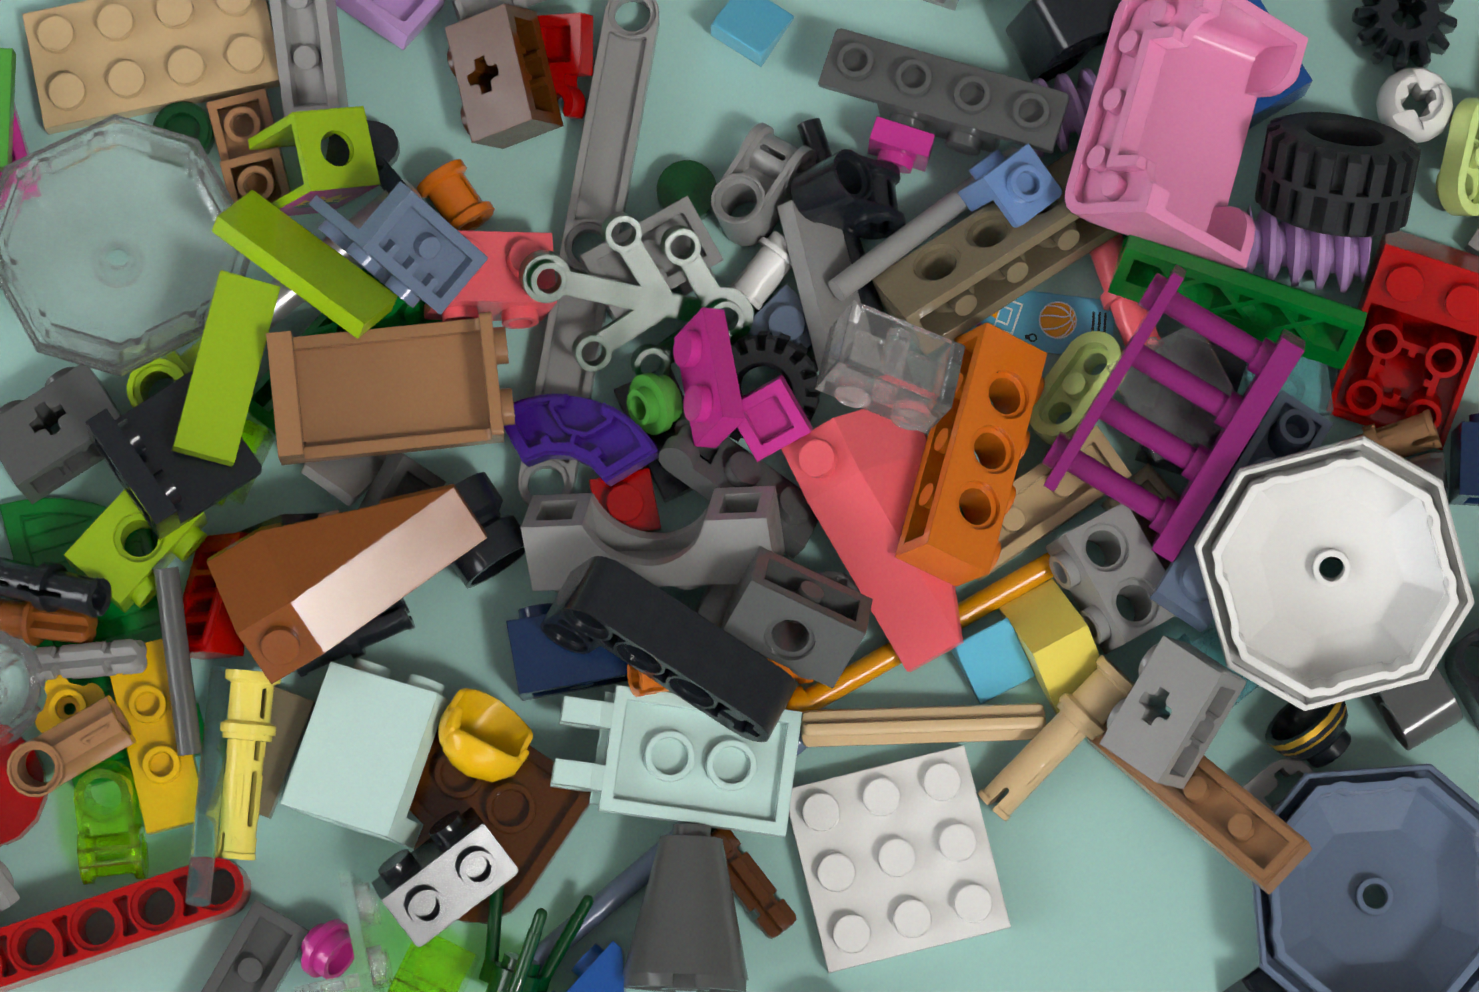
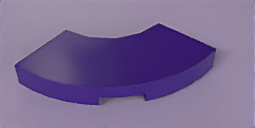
[504,393,660,487]

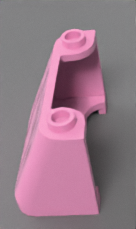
[1065,0,1308,268]

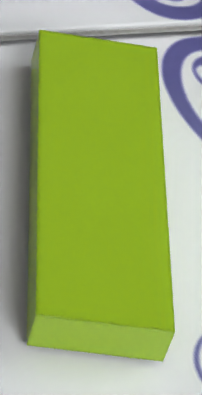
[211,190,398,339]
[171,270,280,467]

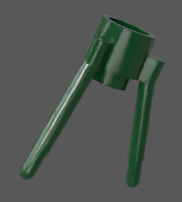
[478,885,594,992]

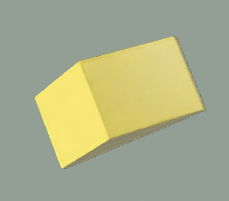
[998,579,1100,715]

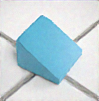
[711,0,794,67]
[951,618,1035,705]

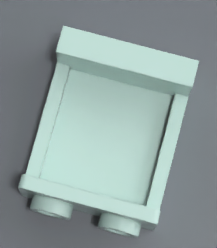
[281,658,451,849]

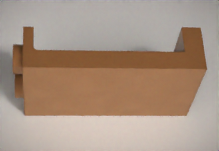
[266,311,515,465]

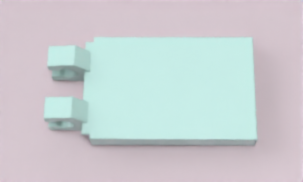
[550,685,802,838]

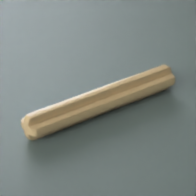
[800,703,1046,747]

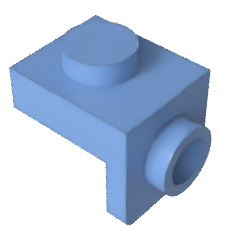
[957,143,1062,228]

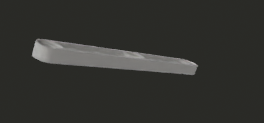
[518,0,660,506]

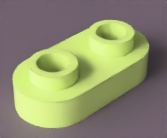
[1436,97,1479,216]
[1029,331,1127,445]

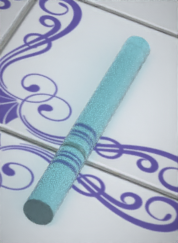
[185,666,232,907]

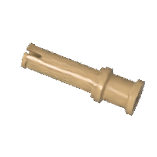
[978,654,1134,821]

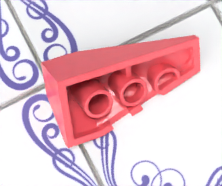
[781,396,964,672]

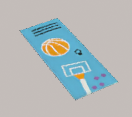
[961,291,1114,355]

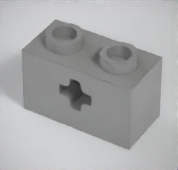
[1099,635,1247,789]

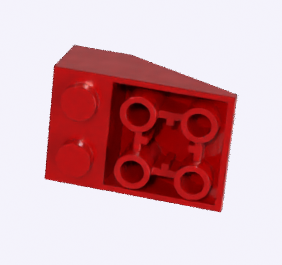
[1325,231,1479,450]

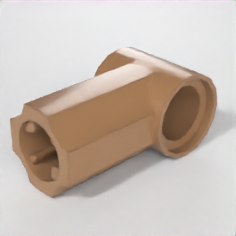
[7,695,136,797]

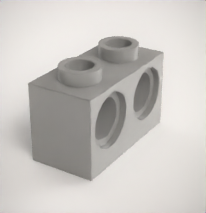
[1045,504,1175,655]

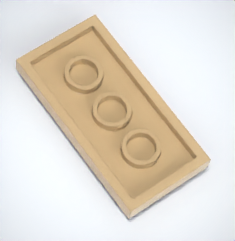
[22,0,280,135]

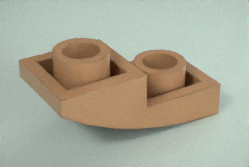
[206,88,291,206]

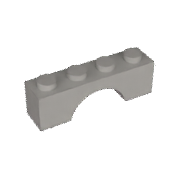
[521,486,785,593]

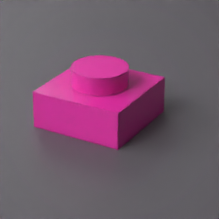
[868,116,935,174]
[737,375,813,462]

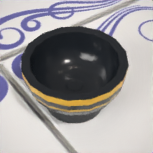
[1265,701,1351,768]

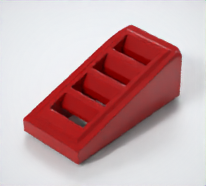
[183,532,249,660]

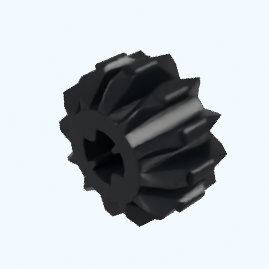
[1352,0,1457,72]

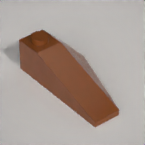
[207,484,487,684]

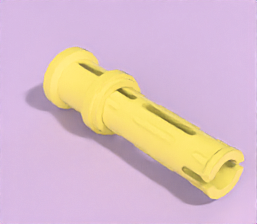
[215,669,281,860]

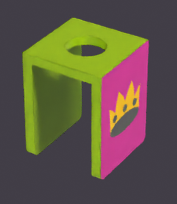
[248,106,381,216]

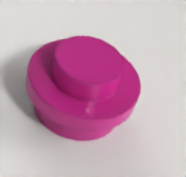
[301,919,359,980]

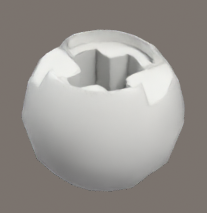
[1376,67,1454,143]

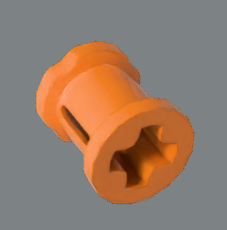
[416,159,495,231]

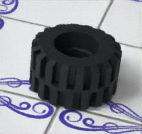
[1255,112,1421,237]

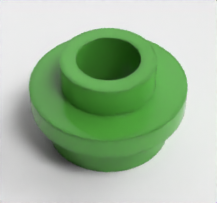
[626,373,683,435]

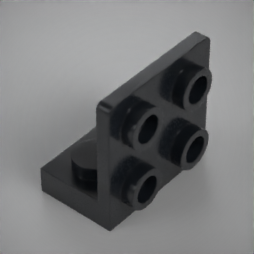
[85,371,262,540]

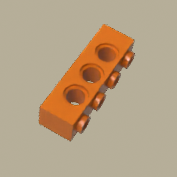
[895,322,1047,587]

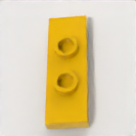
[110,639,210,835]

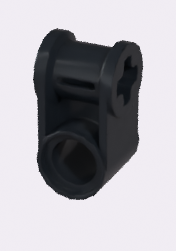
[791,149,906,240]

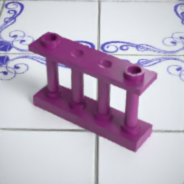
[1042,264,1306,563]

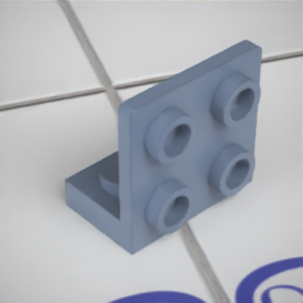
[309,181,488,315]

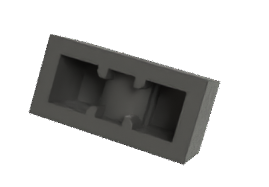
[0,361,122,504]

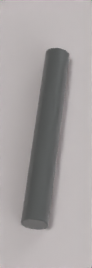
[154,567,203,756]

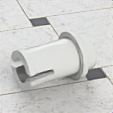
[729,231,793,311]

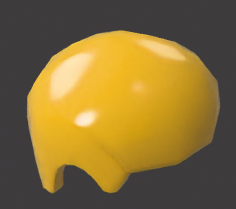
[438,688,533,782]

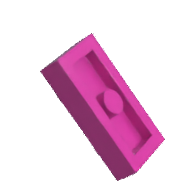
[673,307,745,448]

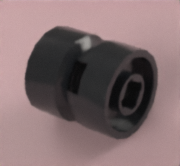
[451,472,525,588]

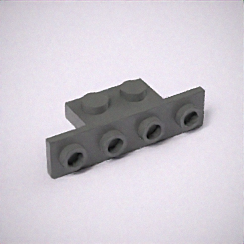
[818,28,1069,156]

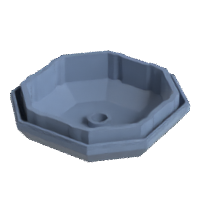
[1251,764,1479,992]

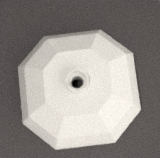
[1194,435,1475,711]

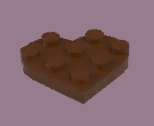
[409,729,591,924]

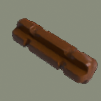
[711,828,797,939]

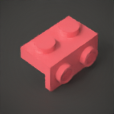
[424,230,557,329]

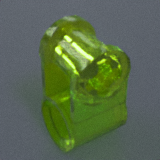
[74,761,149,885]

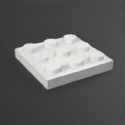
[789,745,1011,973]

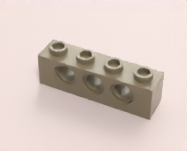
[872,149,1119,358]

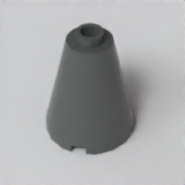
[623,824,749,992]

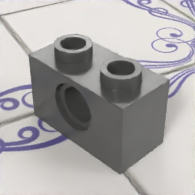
[721,546,873,688]

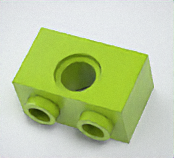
[64,489,208,613]

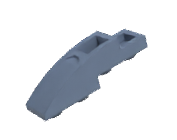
[1150,390,1334,633]

